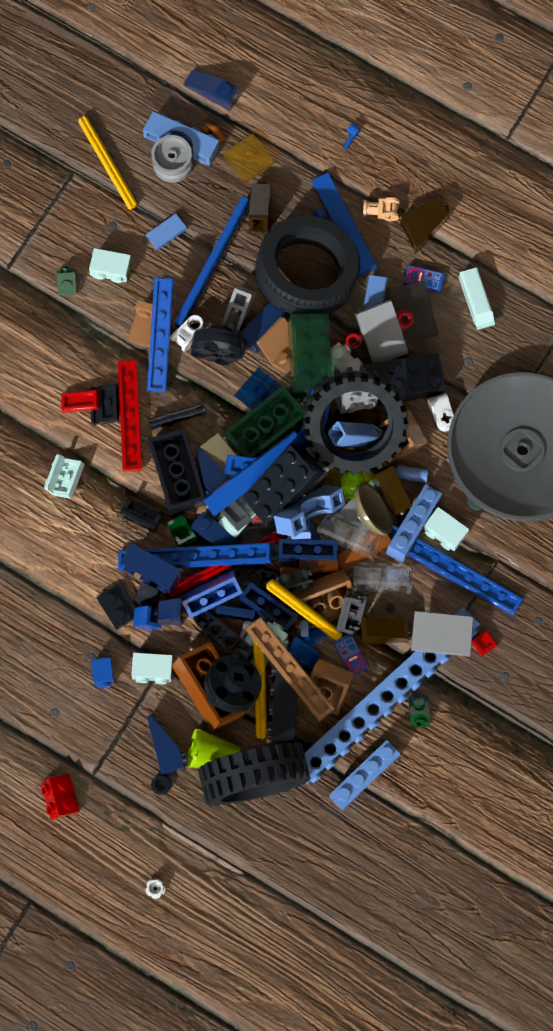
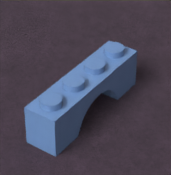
[143,111,219,166]
[274,484,345,537]
[386,484,442,563]
[329,740,401,811]

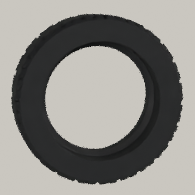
[255,216,360,318]

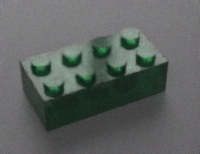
[288,313,332,394]
[224,386,304,457]

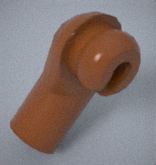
[200,123,226,143]

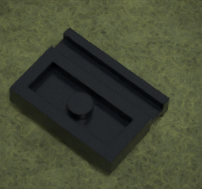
[90,384,120,425]
[96,583,135,631]

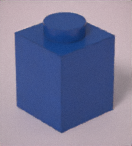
[91,657,115,688]

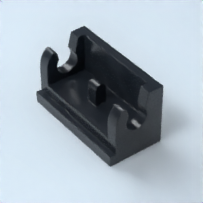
[120,498,165,534]
[336,589,368,634]

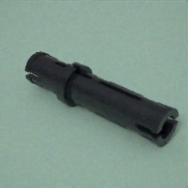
[148,403,206,430]

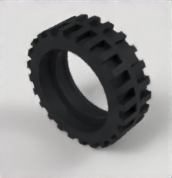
[303,367,409,475]
[198,742,310,806]

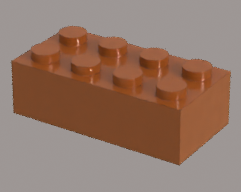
[172,642,251,732]

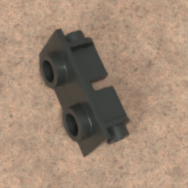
[274,568,315,593]

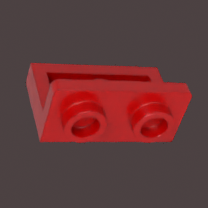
[41,774,80,820]

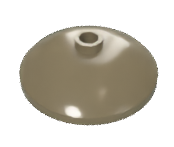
[354,482,393,536]

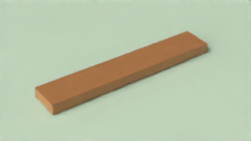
[245,617,335,722]

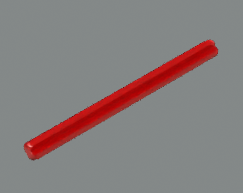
[168,530,288,598]

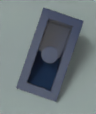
[154,598,183,626]

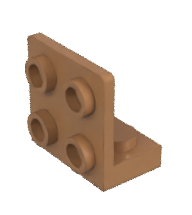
[128,300,175,348]
[257,317,312,374]

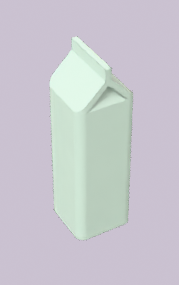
[458,268,495,330]

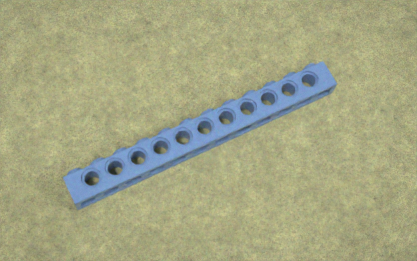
[305,607,479,784]

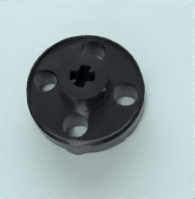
[190,325,246,365]
[204,655,262,713]

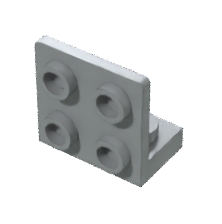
[335,372,378,414]

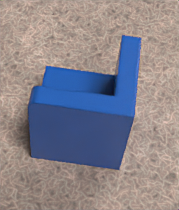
[133,606,162,631]

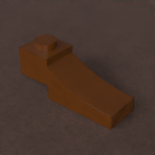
[280,560,340,580]

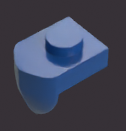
[297,620,328,647]

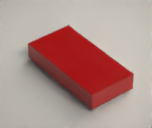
[61,390,99,413]

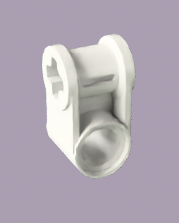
[170,315,204,352]
[427,393,454,432]

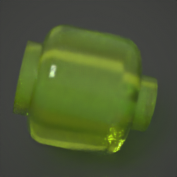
[340,471,366,500]

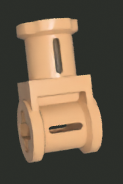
[363,198,400,221]

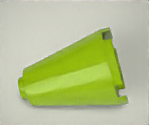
[187,729,241,768]

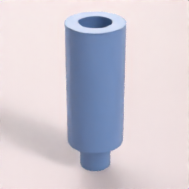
[393,465,428,483]

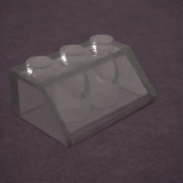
[317,513,383,560]
[353,562,413,594]

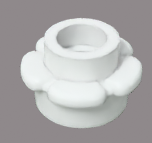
[146,879,165,899]

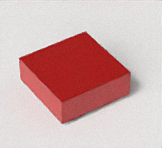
[471,629,498,657]

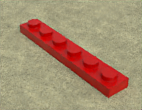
[118,360,142,472]

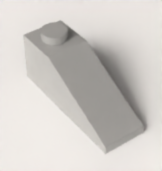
[221,286,256,334]

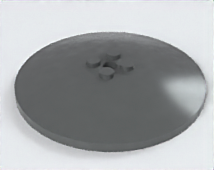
[447,372,553,522]

